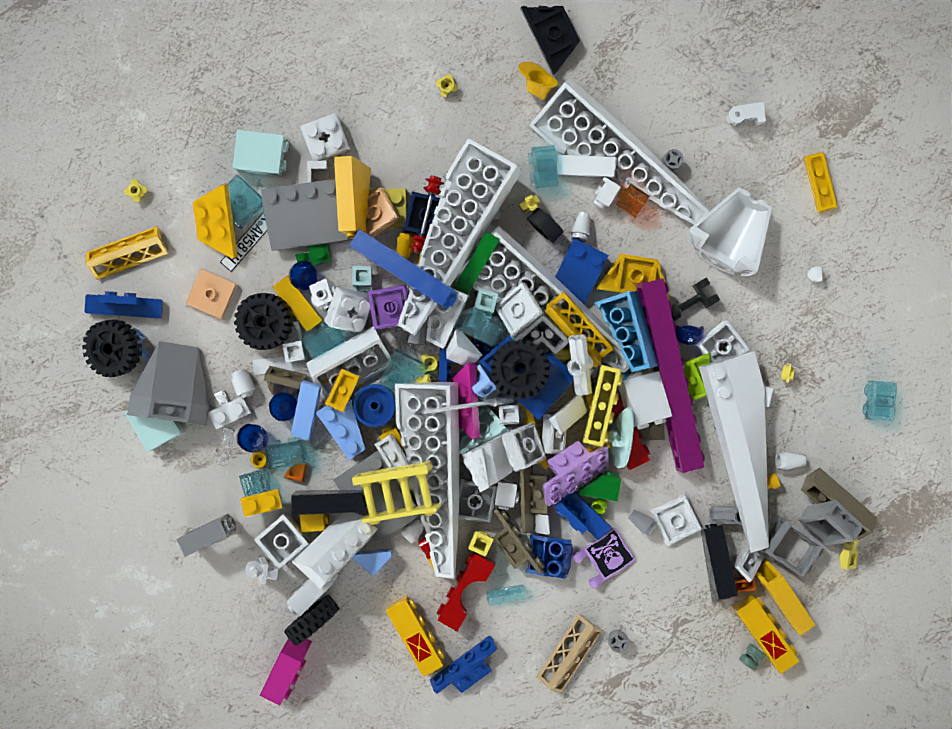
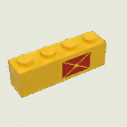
[732,594,799,674]
[385,595,445,677]

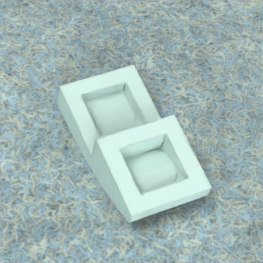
[352,266,373,293]
[469,289,498,332]

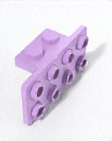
[543,441,609,506]

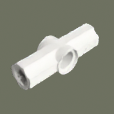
[567,334,593,396]

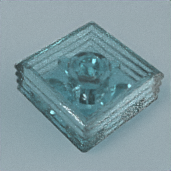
[228,175,263,229]

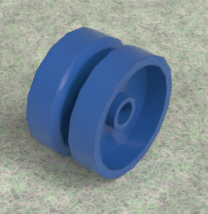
[353,384,396,427]

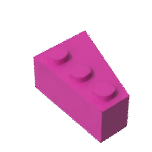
[259,639,312,706]

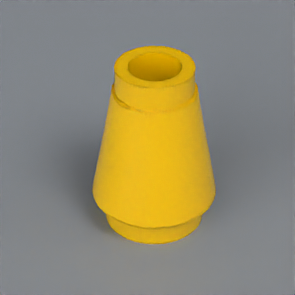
[397,232,415,260]

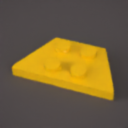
[192,183,238,258]
[597,254,670,300]

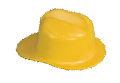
[518,62,558,100]

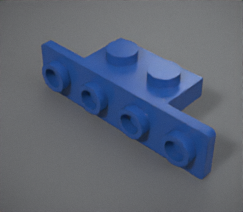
[84,291,163,318]
[554,475,611,540]
[430,636,498,694]

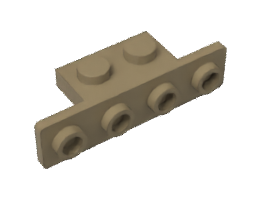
[519,465,551,534]
[492,509,545,575]

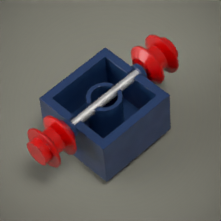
[403,175,444,254]

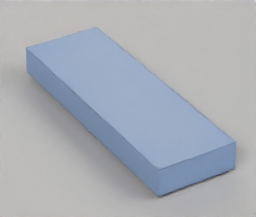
[291,380,322,441]

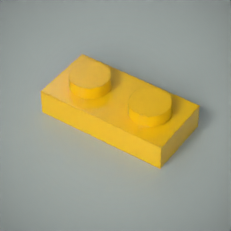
[325,369,360,413]
[240,488,284,517]

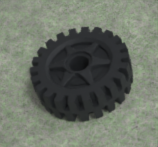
[234,293,294,350]
[82,319,142,377]
[491,339,550,400]
[284,594,340,646]

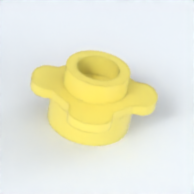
[436,74,458,97]
[124,179,147,202]
[420,354,439,373]
[781,364,795,383]

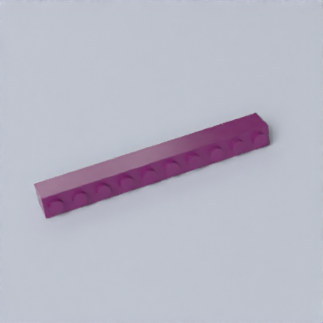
[635,279,705,473]

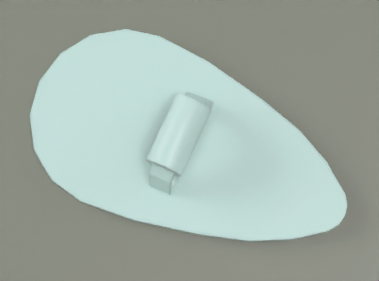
[608,408,634,468]

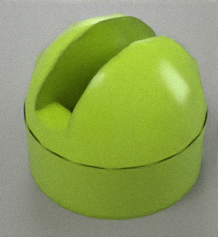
[591,498,608,514]

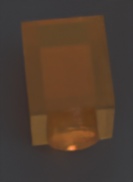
[616,183,649,218]

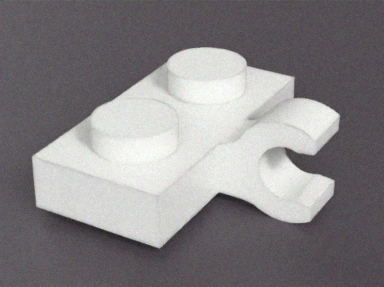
[208,390,252,429]

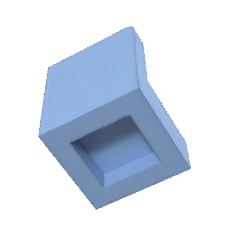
[472,364,496,398]

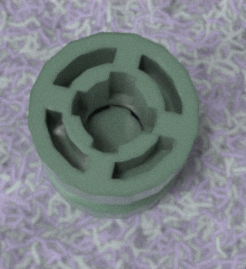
[739,643,766,671]

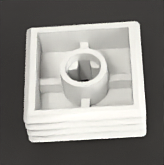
[301,113,351,161]
[325,287,370,333]
[695,320,750,363]
[502,423,546,471]

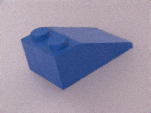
[555,239,609,304]
[517,351,573,420]

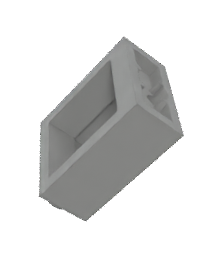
[798,500,864,546]
[176,514,236,557]
[762,517,824,577]

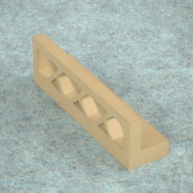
[537,614,603,693]

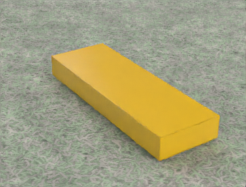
[803,152,838,213]
[272,275,323,332]

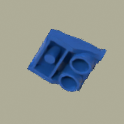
[526,534,573,579]

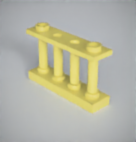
[352,461,441,525]

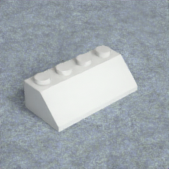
[306,326,395,398]
[292,512,378,589]

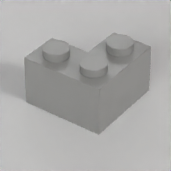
[514,307,569,354]

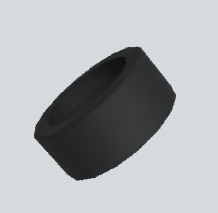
[527,207,563,243]

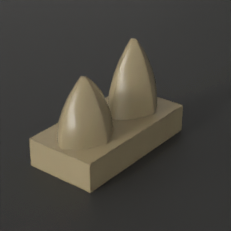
[264,366,307,396]

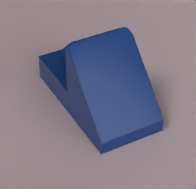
[439,347,454,381]

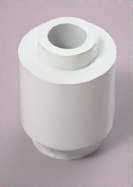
[231,369,256,399]

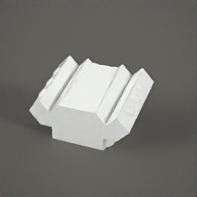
[462,428,514,492]

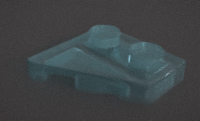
[380,349,429,391]

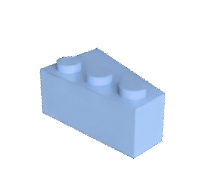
[316,397,366,460]

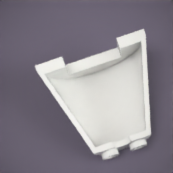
[687,187,772,276]

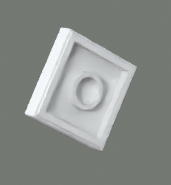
[495,282,544,338]
[650,494,702,546]

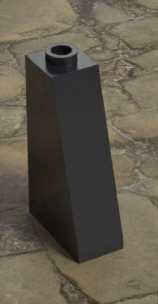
[291,490,367,515]
[701,524,738,601]

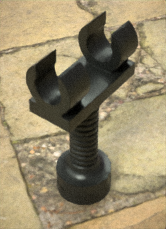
[671,277,720,321]

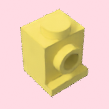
[468,530,494,557]

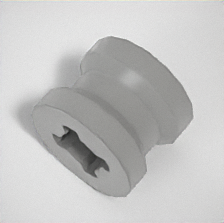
[662,149,684,171]
[608,630,628,653]

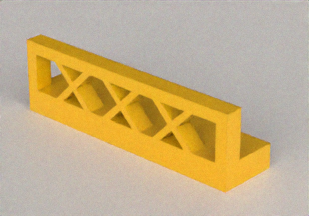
[85,226,168,280]
[545,291,614,368]

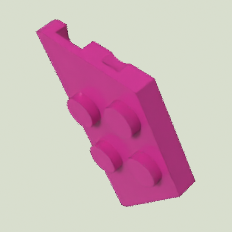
[449,363,480,439]

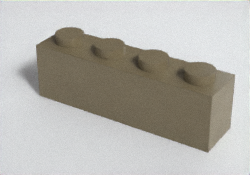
[801,467,877,540]

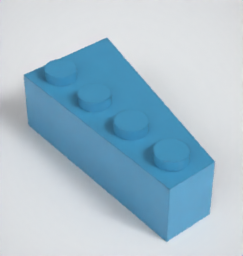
[594,291,658,372]

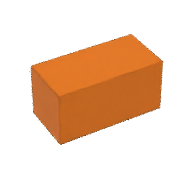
[734,577,756,593]

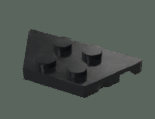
[520,6,580,75]

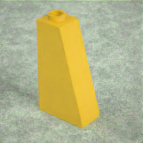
[334,156,371,239]
[755,559,815,636]

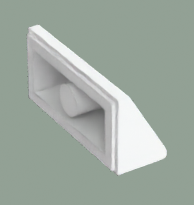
[549,395,587,434]
[542,414,567,454]

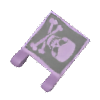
[572,528,635,588]

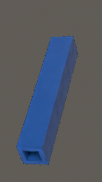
[349,229,458,310]

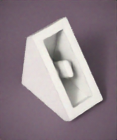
[446,326,482,366]
[731,545,765,582]

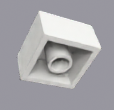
[254,511,312,569]

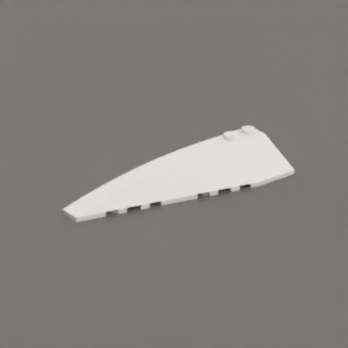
[529,78,710,225]
[398,138,521,336]
[458,225,630,373]
[699,351,769,553]
[395,382,459,578]

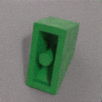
[578,471,621,502]

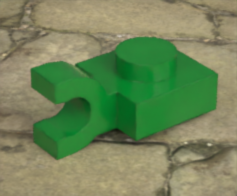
[295,244,331,266]

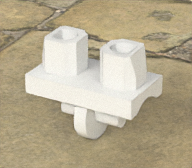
[245,556,278,584]

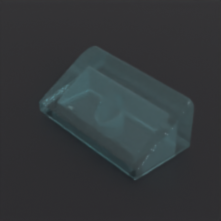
[486,584,526,605]

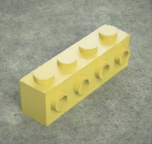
[583,365,623,447]

